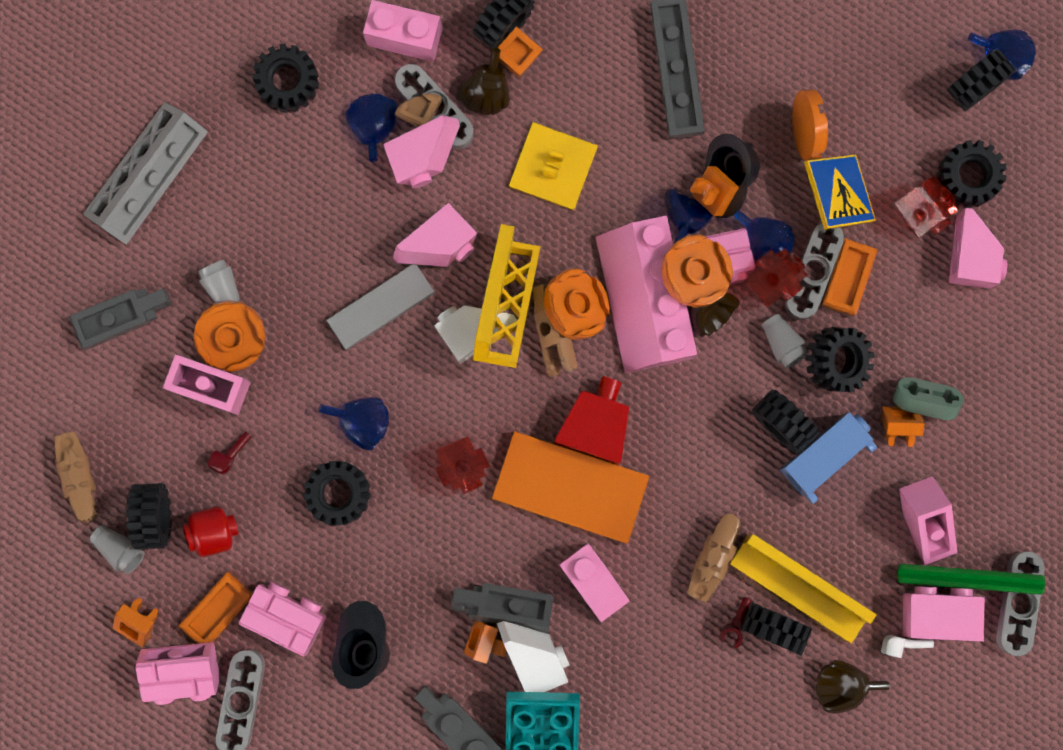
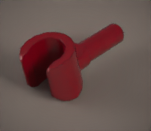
[208,432,252,474]
[720,597,752,648]

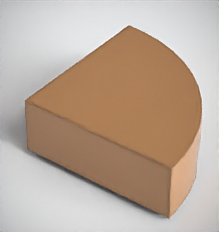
[395,93,442,127]

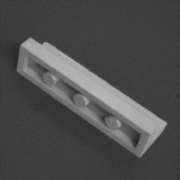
[83,102,208,245]

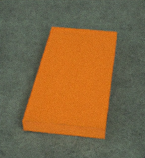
[492,431,650,544]

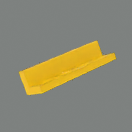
[473,224,541,368]
[729,534,877,644]

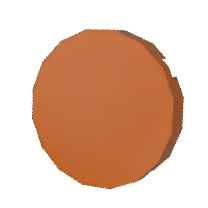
[792,89,828,161]
[661,235,733,308]
[543,269,610,340]
[193,300,266,372]

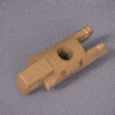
[532,284,578,377]
[54,431,97,523]
[687,513,742,603]

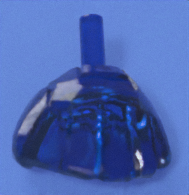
[968,29,1036,80]
[345,94,397,162]
[664,189,713,244]
[733,210,795,270]
[318,397,389,451]

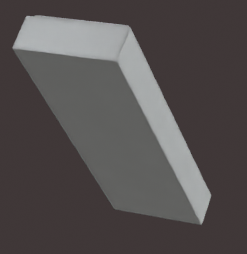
[326,264,435,351]

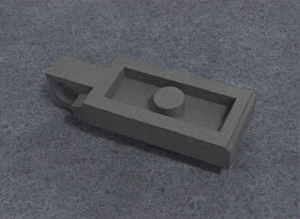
[69,288,173,350]
[451,583,554,634]
[414,685,503,750]

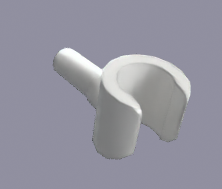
[881,635,934,658]

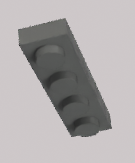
[650,0,705,139]

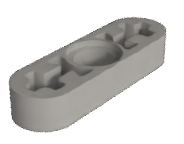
[395,64,474,150]
[785,223,844,320]
[996,552,1045,656]
[216,649,265,750]

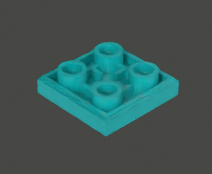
[505,692,580,750]

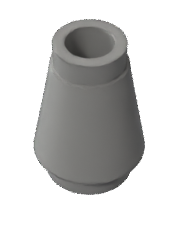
[198,260,240,303]
[761,314,809,369]
[90,525,145,575]

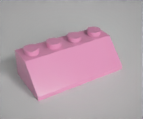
[595,215,697,374]

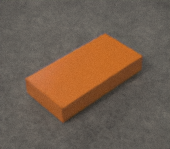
[820,238,878,317]
[179,572,253,644]

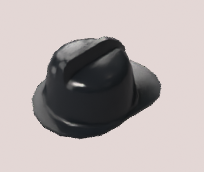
[703,134,760,218]
[332,601,390,689]

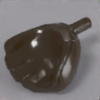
[457,48,510,115]
[690,292,740,337]
[816,660,890,714]

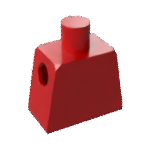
[555,376,629,465]

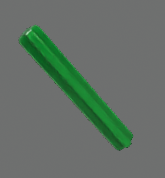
[897,564,1046,595]

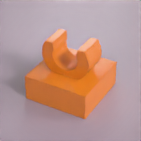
[498,27,543,78]
[689,166,739,216]
[881,406,925,447]
[113,598,158,648]
[463,620,507,664]

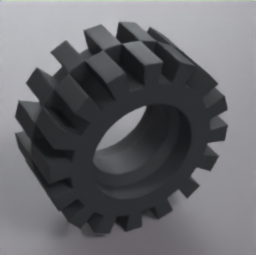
[473,0,535,49]
[253,44,319,113]
[947,48,1016,112]
[937,140,1007,208]
[805,327,875,392]
[752,389,819,455]
[303,461,371,526]
[126,483,172,549]
[741,602,813,656]

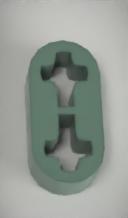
[892,377,964,420]

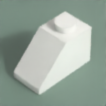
[434,305,517,364]
[497,621,570,692]

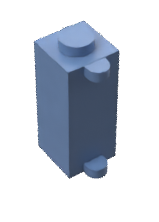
[780,412,877,504]

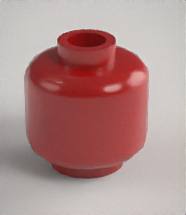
[182,506,239,558]

